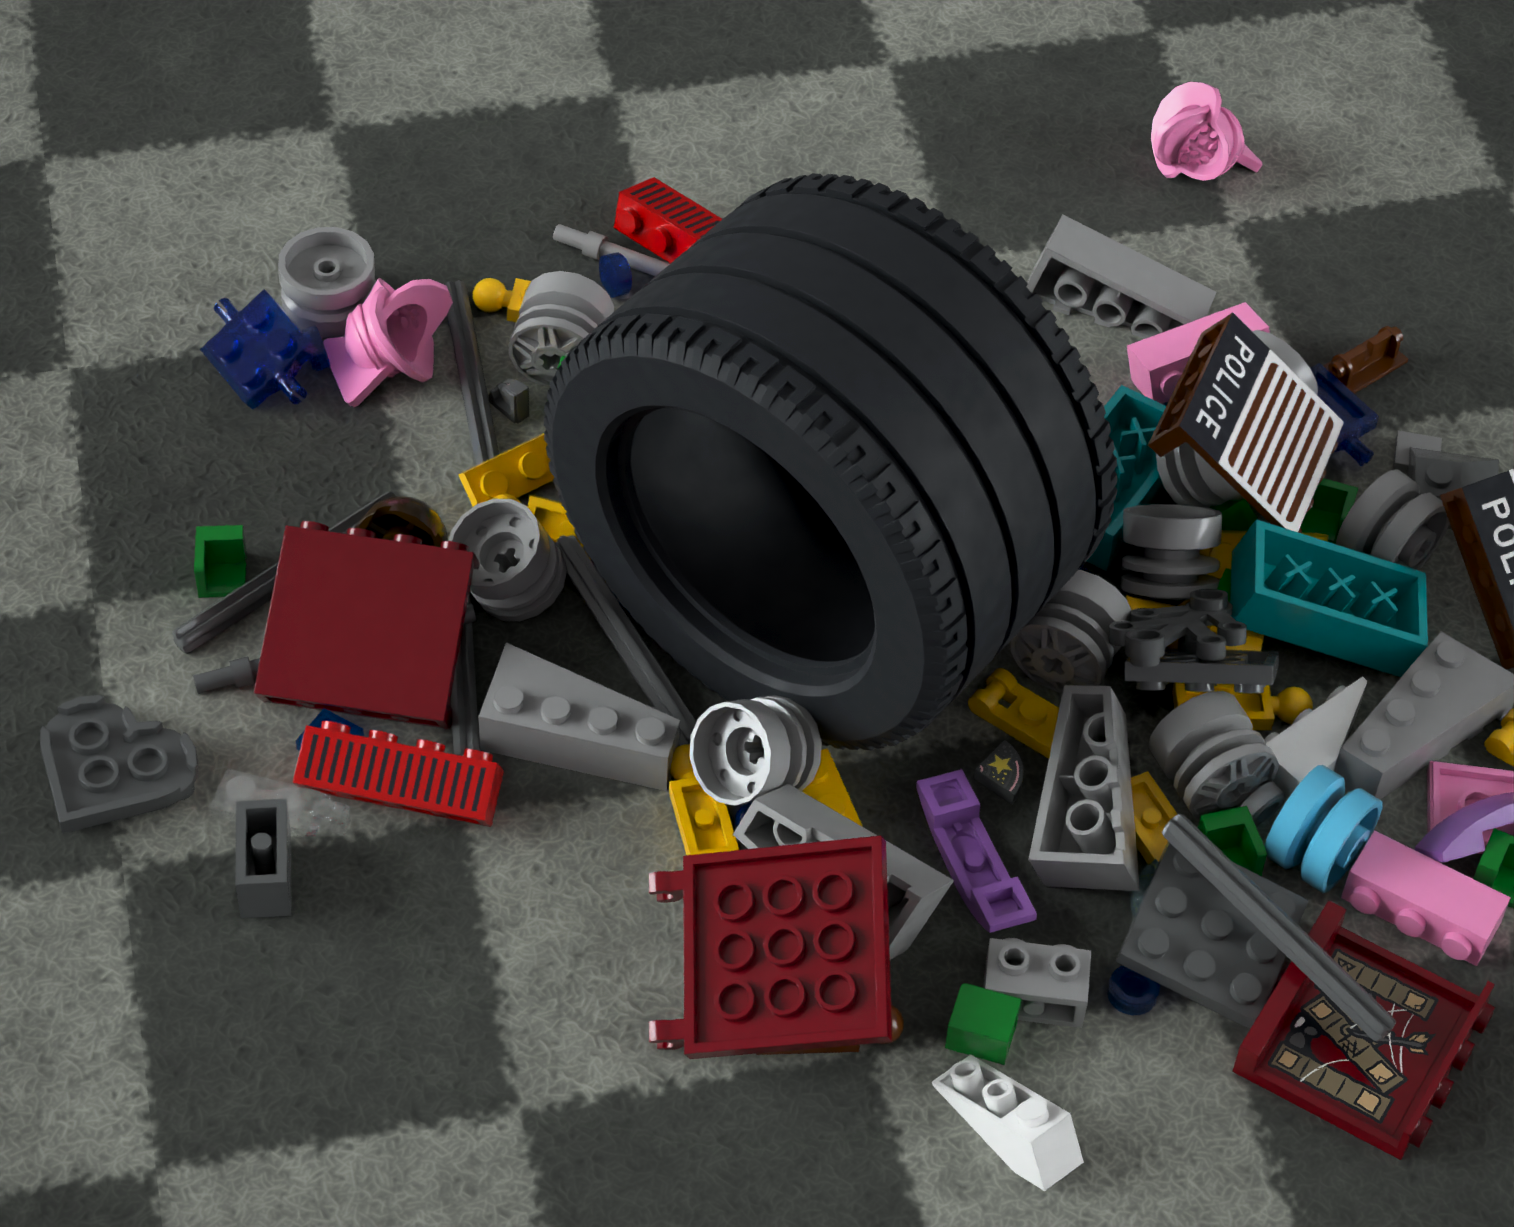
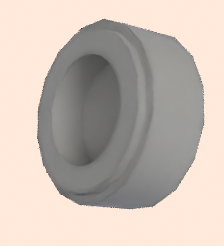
[1240,782,1285,827]

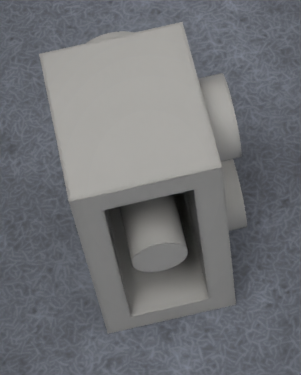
[983,938,1091,1028]

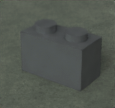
[235,798,292,919]

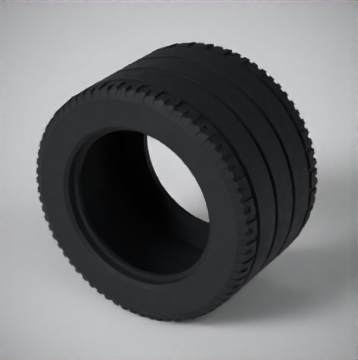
[544,173,1117,751]

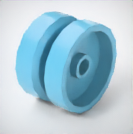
[1265,765,1383,893]

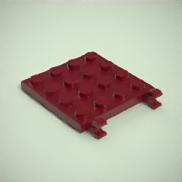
[649,835,892,1059]

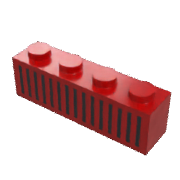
[614,177,722,264]
[292,721,504,827]

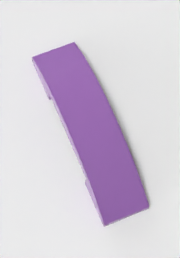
[916,769,1037,933]
[1415,792,1514,863]

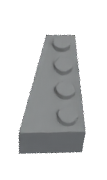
[1026,214,1217,339]
[1334,631,1514,800]
[478,643,680,791]
[1028,685,1140,891]
[733,784,954,960]

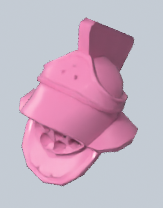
[1151,82,1263,181]
[322,278,453,407]

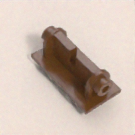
[1316,326,1409,399]

